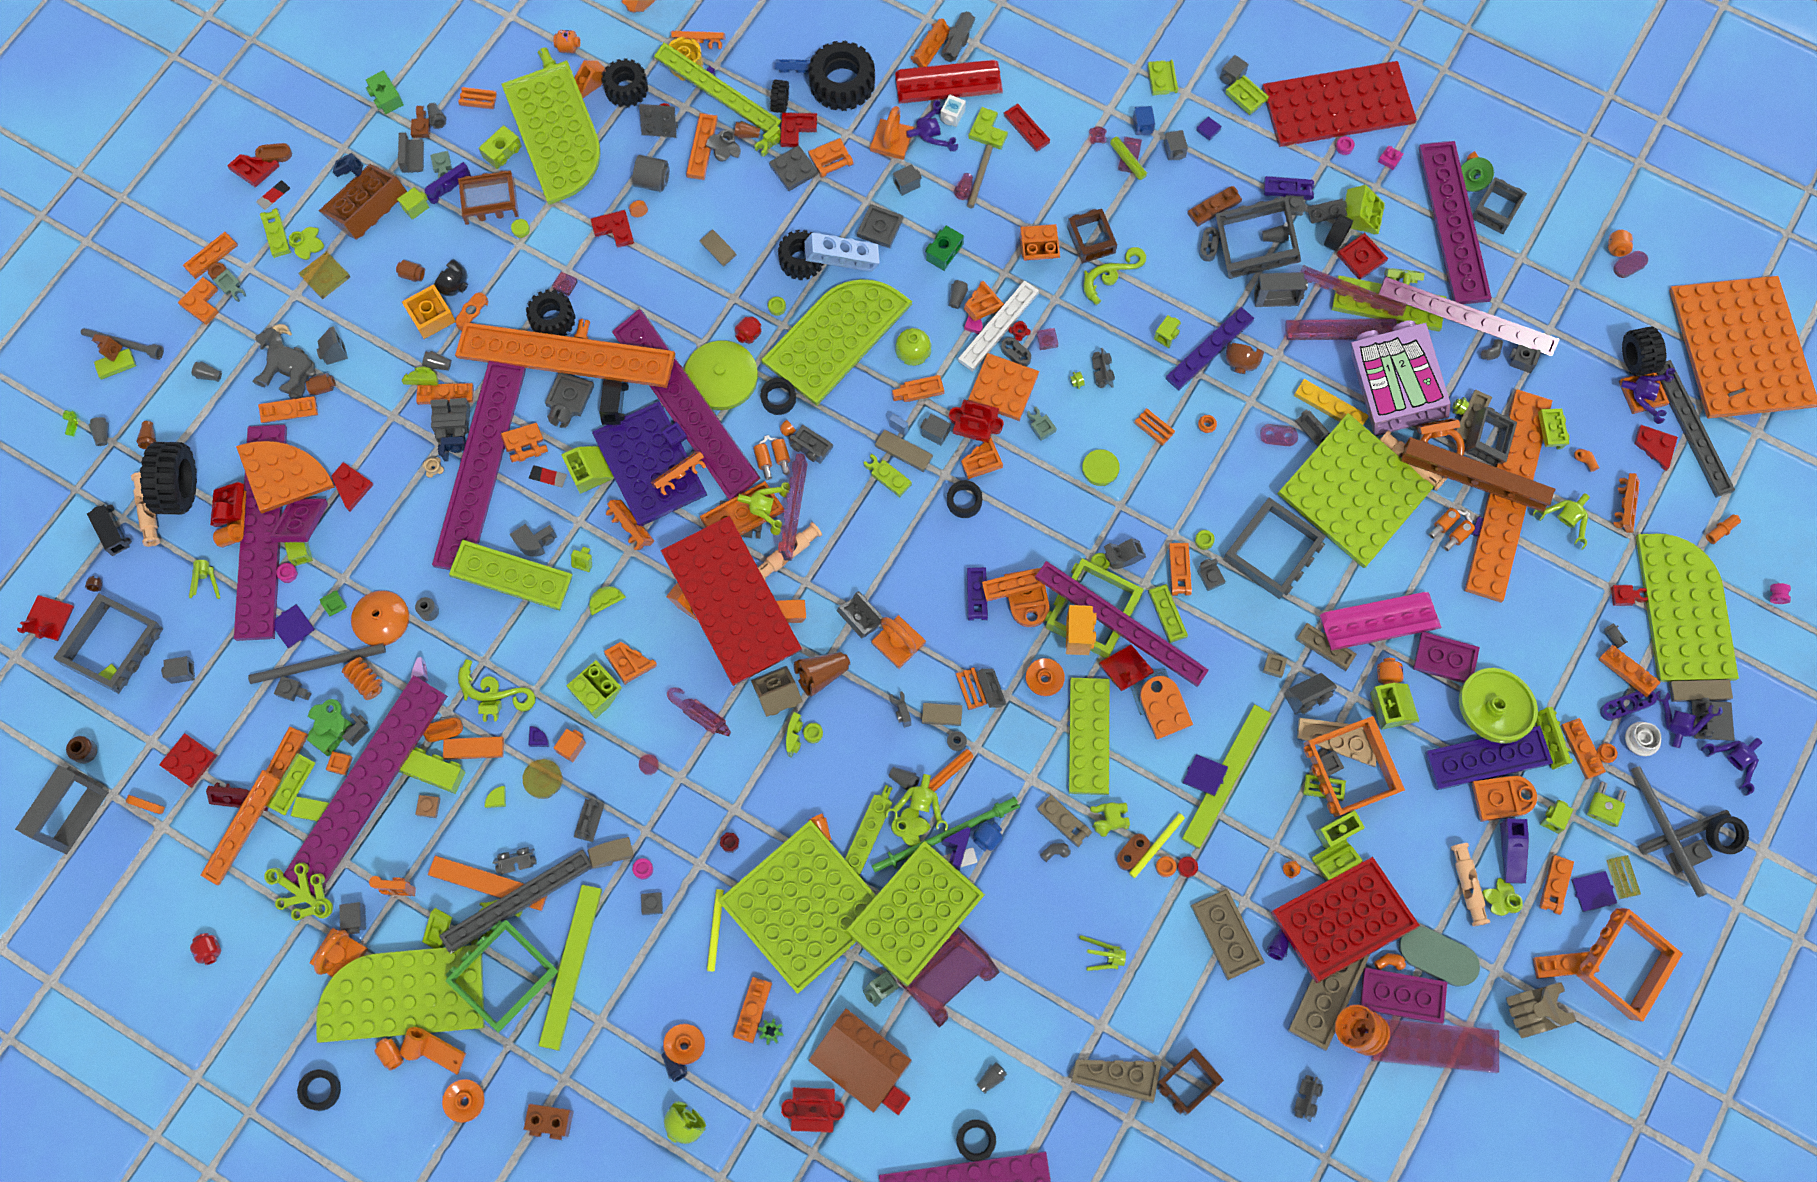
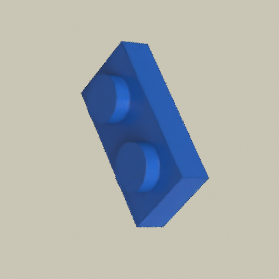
[775,59,810,73]

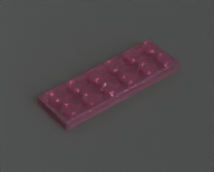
[1372,1019,1499,1073]

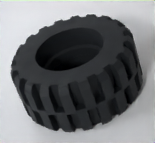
[808,40,875,111]
[140,442,197,515]

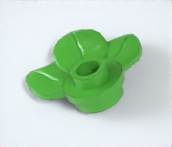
[308,699,345,736]

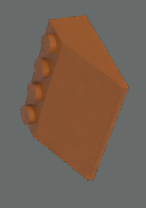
[319,164,407,240]
[808,1008,912,1113]

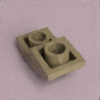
[700,229,737,267]
[588,837,634,869]

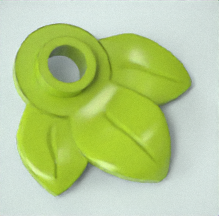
[289,227,324,260]
[891,808,931,846]
[1482,878,1523,916]

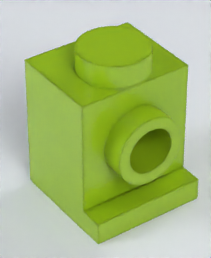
[1154,315,1181,348]
[1540,800,1573,834]

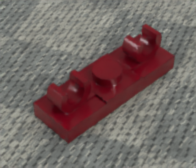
[206,782,269,811]

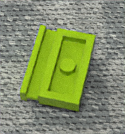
[1147,60,1178,96]
[1225,75,1269,115]
[1312,839,1363,881]

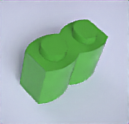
[307,709,353,757]

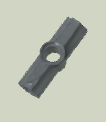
[942,11,975,62]

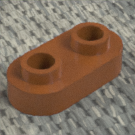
[1116,834,1150,870]

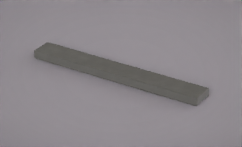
[1656,360,1735,498]
[439,849,592,954]

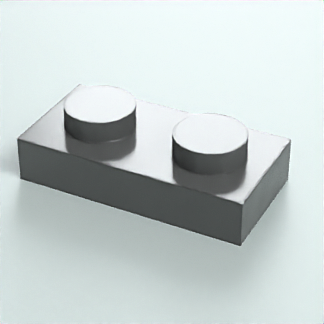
[976,669,1007,708]
[1665,839,1713,874]

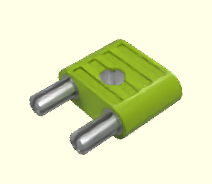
[1587,782,1627,827]

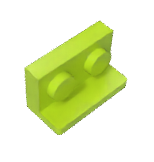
[1538,408,1570,450]

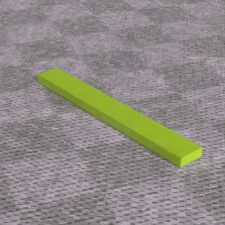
[654,42,781,132]
[1181,704,1272,849]
[539,885,602,1051]

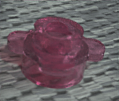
[1089,126,1107,144]

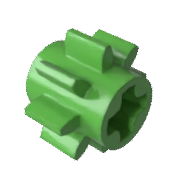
[758,1018,784,1045]

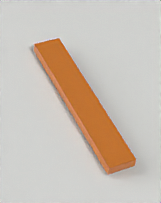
[200,770,282,885]
[428,856,548,911]

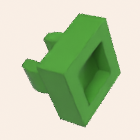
[319,590,347,616]

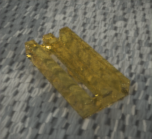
[1606,855,1641,900]

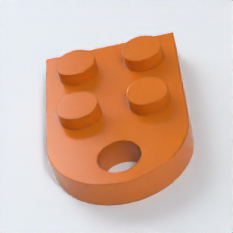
[1004,568,1049,627]
[1140,676,1193,740]
[1471,776,1537,822]

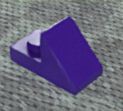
[942,827,971,871]

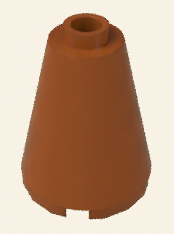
[794,652,850,697]

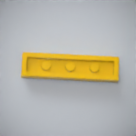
[1294,379,1369,425]

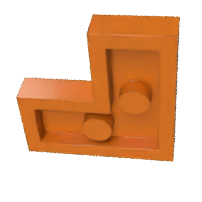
[178,277,219,325]

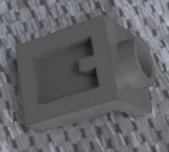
[1197,558,1226,591]
[342,713,370,747]

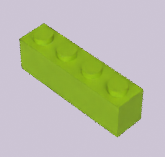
[399,747,465,794]

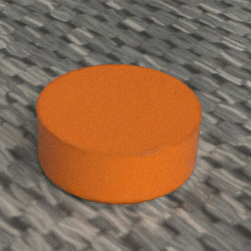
[629,200,648,217]
[1156,856,1177,878]

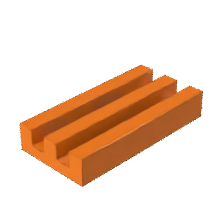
[458,87,497,109]
[1134,408,1175,446]
[956,667,987,710]

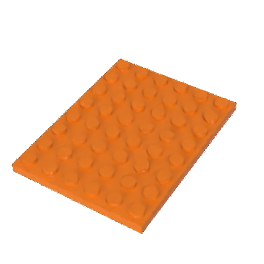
[1669,276,1817,419]

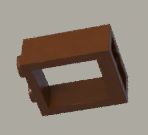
[1067,208,1117,263]
[1157,1048,1224,1116]

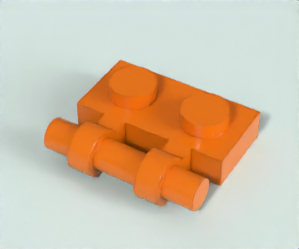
[500,423,548,463]

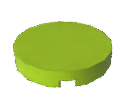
[1082,450,1120,486]

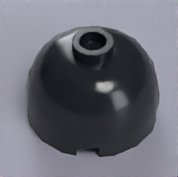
[434,259,468,296]

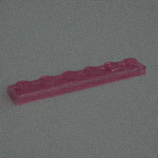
[1300,265,1406,316]
[1285,319,1397,340]
[778,454,808,561]

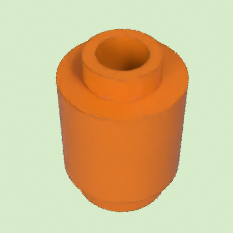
[374,1038,404,1071]

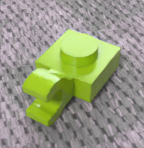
[754,125,781,157]

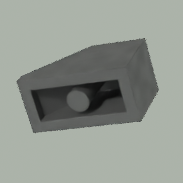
[316,326,348,365]

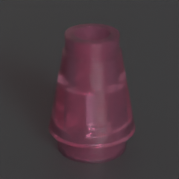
[954,173,973,200]

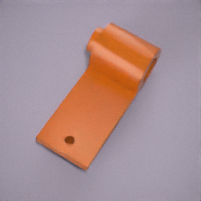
[213,491,246,547]
[400,1027,466,1075]

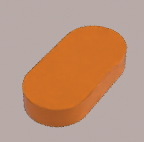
[423,717,463,742]
[126,794,165,814]

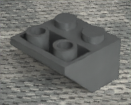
[1284,673,1337,715]

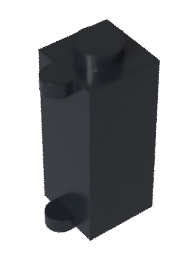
[599,379,629,425]
[87,504,132,556]

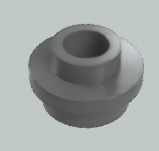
[947,731,967,751]

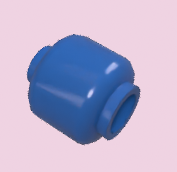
[973,821,1003,851]

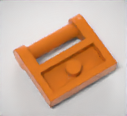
[808,138,854,178]
[369,876,416,896]

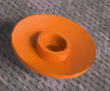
[1026,658,1065,696]
[663,1024,705,1065]
[442,1079,485,1123]

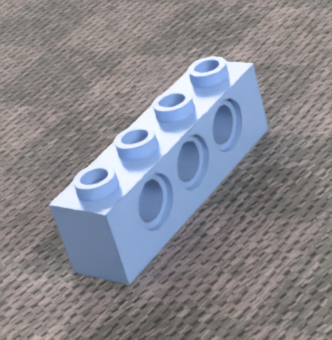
[805,232,880,272]

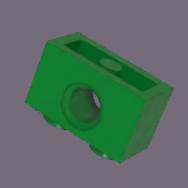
[925,225,964,271]

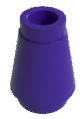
[1267,928,1289,961]

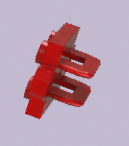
[948,399,1004,443]
[781,1087,845,1133]

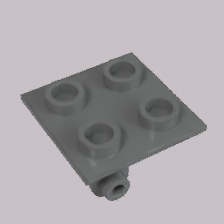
[639,104,678,138]
[1691,698,1735,741]

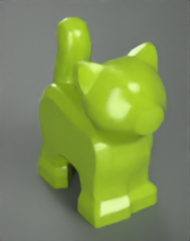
[1090,802,1130,837]

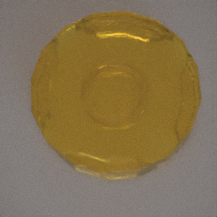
[523,759,563,799]

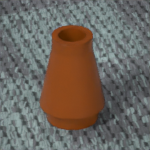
[734,121,760,139]
[136,421,156,450]

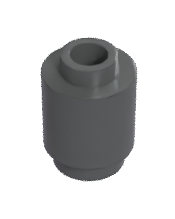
[415,597,439,621]

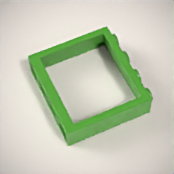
[445,920,559,1033]

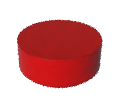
[1177,856,1198,878]

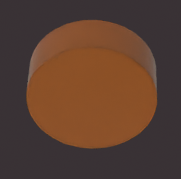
[208,263,227,280]

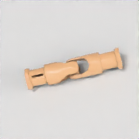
[1380,430,1448,491]
[131,472,160,547]
[758,522,822,580]
[1451,843,1490,927]

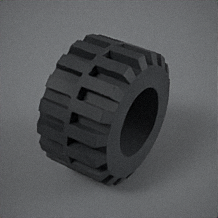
[602,58,648,108]
[778,230,824,280]
[526,289,576,336]
[1622,326,1667,376]

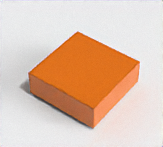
[326,751,353,776]

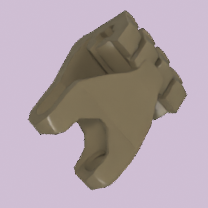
[1506,982,1577,1039]

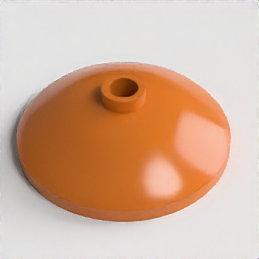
[351,591,410,646]

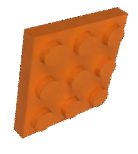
[968,353,1039,421]

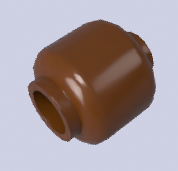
[66,736,97,764]

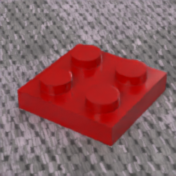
[159,733,217,788]

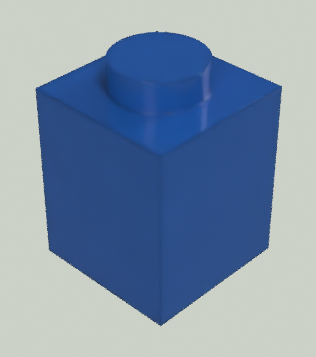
[1133,106,1155,136]

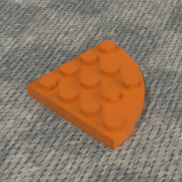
[236,441,335,514]

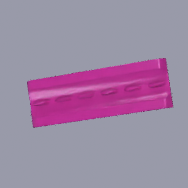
[1319,592,1441,651]

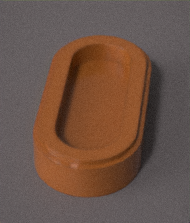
[255,143,292,162]

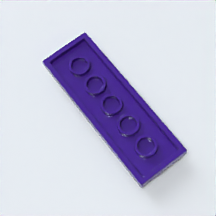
[1425,726,1553,790]

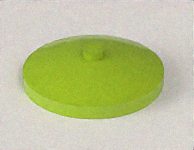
[685,340,758,410]
[1459,668,1538,743]

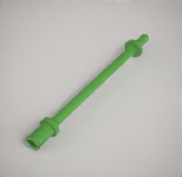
[871,796,1020,873]

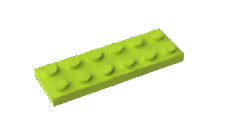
[1332,275,1446,332]
[449,540,573,611]
[1069,678,1110,795]

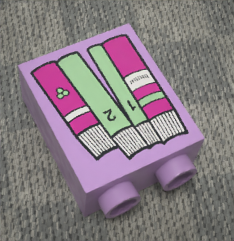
[1351,321,1451,436]

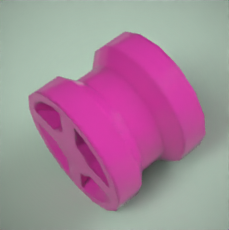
[1770,583,1791,604]

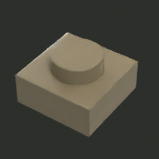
[1262,653,1288,678]

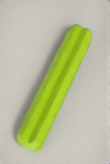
[1110,136,1147,180]

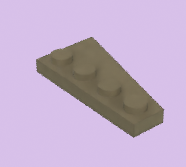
[1071,1060,1161,1103]

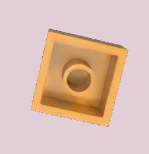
[402,284,456,339]
[1066,605,1096,655]

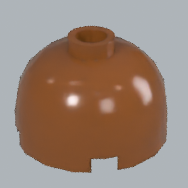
[1226,343,1264,374]

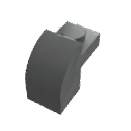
[510,524,557,557]
[1104,538,1146,569]

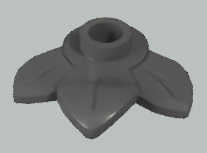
[706,130,741,162]

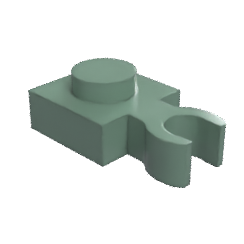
[430,151,452,178]
[213,269,246,302]
[1027,407,1057,441]

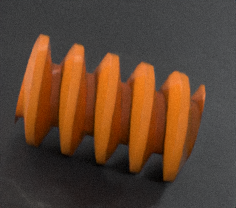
[342,657,383,700]

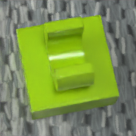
[571,547,592,572]
[478,701,502,722]

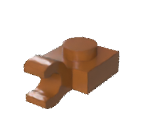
[411,106,430,138]

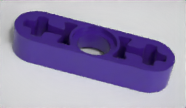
[1600,691,1657,721]

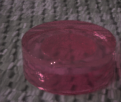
[639,754,659,775]

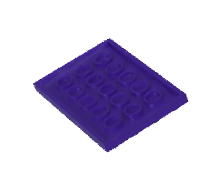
[592,401,707,526]

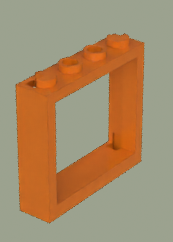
[1303,716,1405,818]
[1576,908,1683,1022]

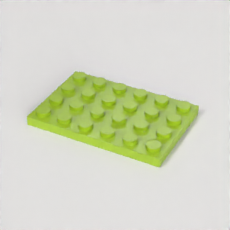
[845,841,985,987]

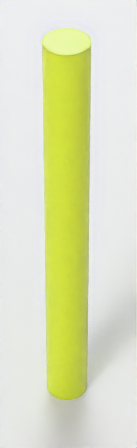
[1129,813,1185,878]
[707,889,724,972]

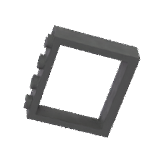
[1216,197,1301,279]
[1223,497,1326,600]
[53,593,163,694]
[15,765,109,855]

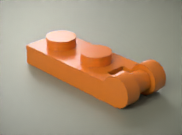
[1169,543,1192,596]
[1539,855,1574,915]

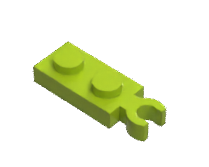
[863,454,912,498]

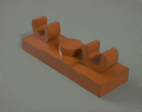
[1187,186,1242,227]

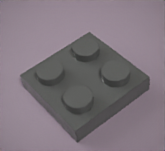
[769,145,818,192]
[857,204,904,248]

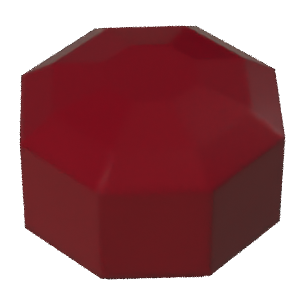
[720,833,740,853]

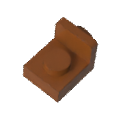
[92,334,123,361]

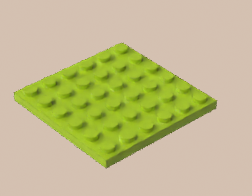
[1277,413,1434,568]
[718,820,876,994]

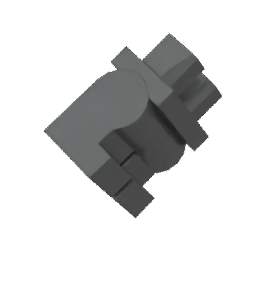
[431,398,471,443]

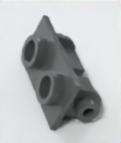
[1307,199,1347,223]
[1092,347,1115,388]
[1295,409,1330,446]
[574,798,605,842]
[493,847,537,875]
[1294,1075,1323,1122]

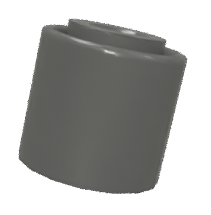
[632,155,670,192]

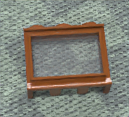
[458,171,519,225]

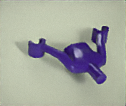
[906,100,959,152]
[1621,368,1676,424]
[1656,691,1723,748]
[1701,738,1762,796]

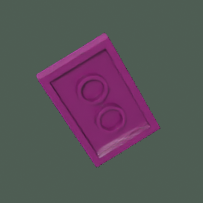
[270,499,328,543]
[1413,632,1480,683]

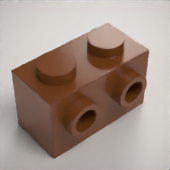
[523,1104,574,1140]

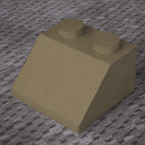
[751,666,803,717]

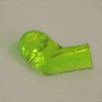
[62,410,78,437]

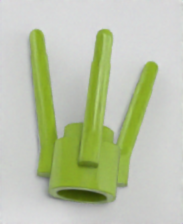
[189,560,220,599]
[1079,935,1126,971]

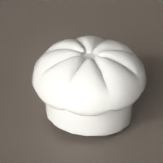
[1625,722,1661,756]

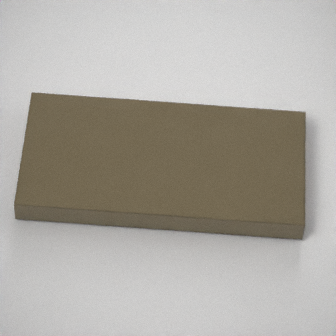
[1191,888,1265,981]

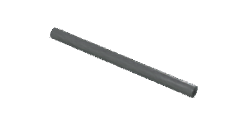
[248,643,386,684]
[1631,766,1707,898]

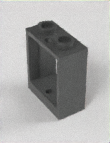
[1472,177,1527,234]
[1254,272,1308,307]
[1465,407,1517,466]

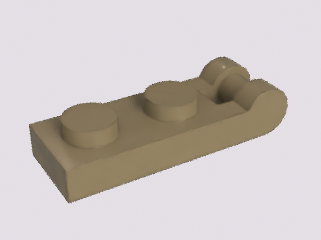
[1037,795,1092,847]

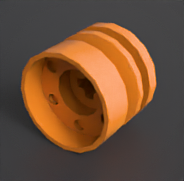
[1335,1005,1390,1056]

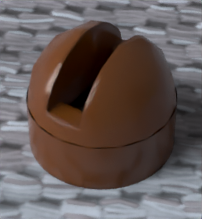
[85,576,102,592]

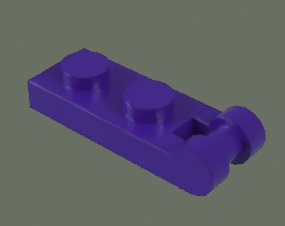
[424,162,471,204]
[1264,176,1314,201]
[967,567,988,621]

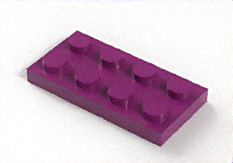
[1360,968,1447,1024]

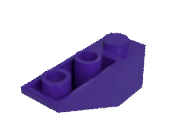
[1500,819,1529,884]

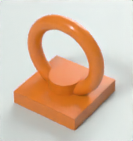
[870,106,914,160]
[1416,418,1465,456]
[871,615,926,669]
[309,927,368,977]

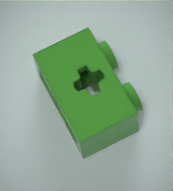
[365,70,404,115]

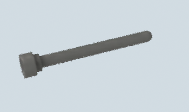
[80,328,164,360]

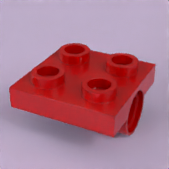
[210,482,244,527]

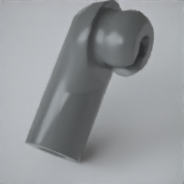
[1481,339,1503,360]
[1040,843,1071,862]

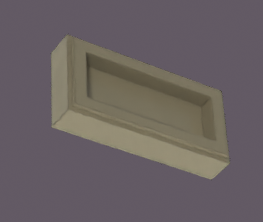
[922,703,962,726]

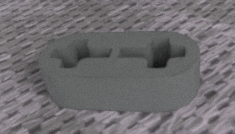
[1200,227,1220,261]
[1001,337,1031,367]

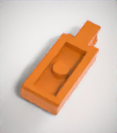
[892,375,945,402]

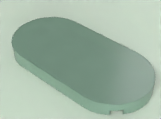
[1399,926,1480,987]

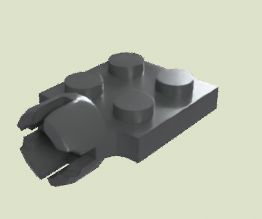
[545,373,594,428]

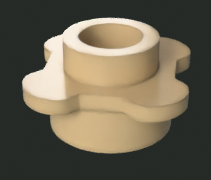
[423,457,444,478]

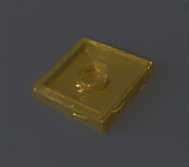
[298,251,350,299]

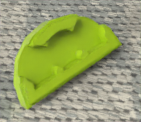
[401,367,439,385]
[589,586,626,615]

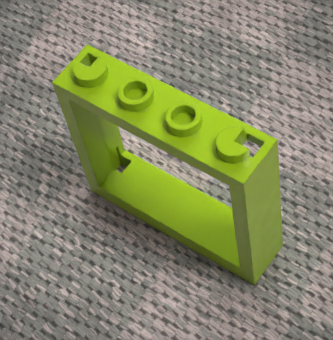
[1045,558,1144,658]

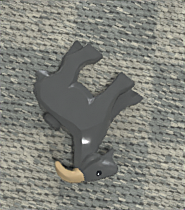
[253,324,316,399]

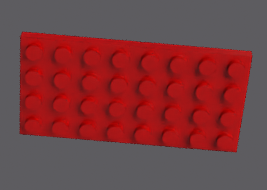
[1262,61,1417,147]
[661,516,802,686]

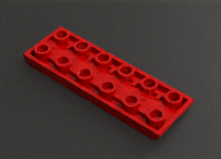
[895,60,1003,104]

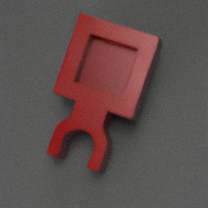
[1611,585,1648,606]

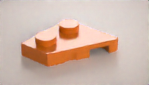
[964,281,1004,321]
[961,438,1003,479]
[604,642,657,685]

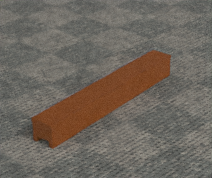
[1401,437,1556,512]

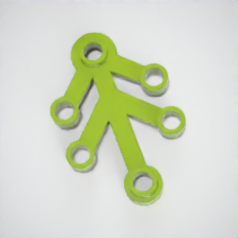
[264,863,333,921]

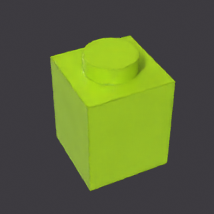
[397,187,429,220]
[284,542,313,567]

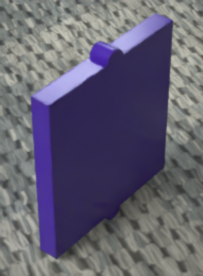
[274,604,315,649]
[1183,754,1228,796]
[1571,871,1617,912]

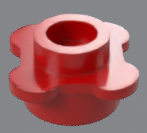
[1009,321,1031,341]

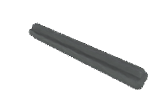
[1639,810,1731,855]

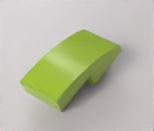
[786,712,803,758]

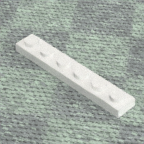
[958,281,1039,372]

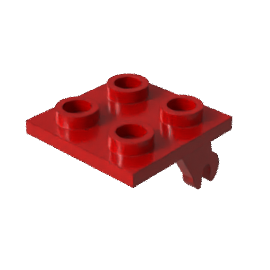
[17,595,74,641]
[1099,644,1154,691]

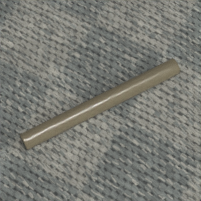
[967,145,993,208]

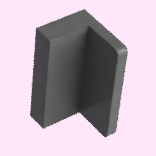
[398,132,424,173]

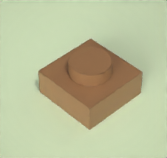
[415,795,440,818]

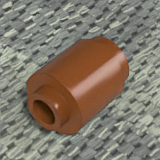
[396,260,425,282]
[306,373,336,395]

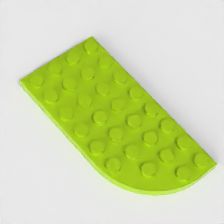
[501,60,601,205]
[761,279,912,406]
[1636,534,1739,682]
[316,945,485,1043]

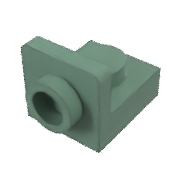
[863,971,899,1007]

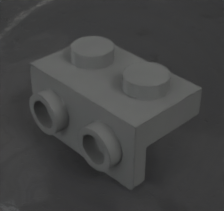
[789,425,833,464]
[837,591,883,639]

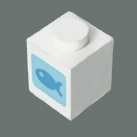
[941,95,966,127]

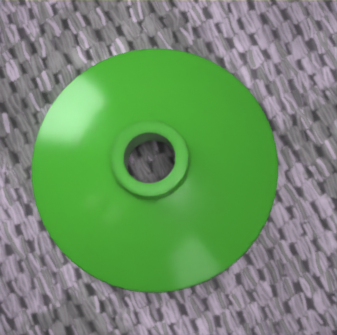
[1461,157,1494,192]

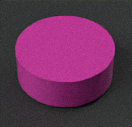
[1336,136,1355,155]
[276,563,298,583]
[632,858,653,880]

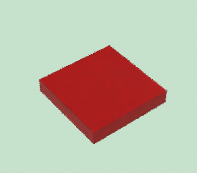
[1336,233,1388,280]

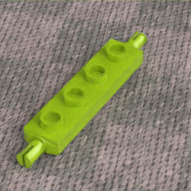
[845,785,893,876]

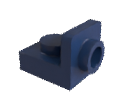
[332,153,363,177]
[438,437,466,461]

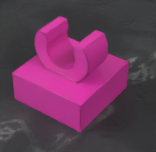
[1378,145,1404,170]

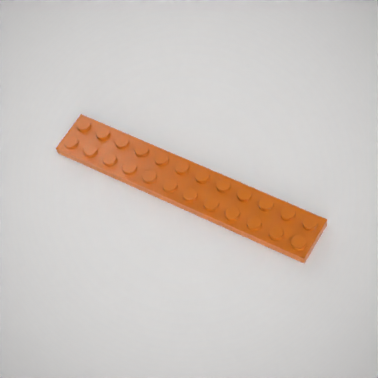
[455,322,676,388]
[1464,389,1553,603]

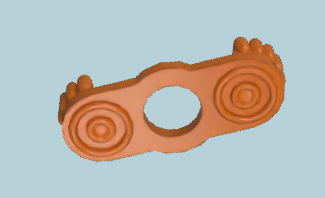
[456,293,489,331]

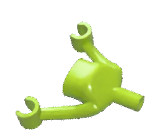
[737,482,791,535]
[1532,493,1590,550]
[885,774,948,831]

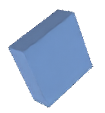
[889,414,908,436]

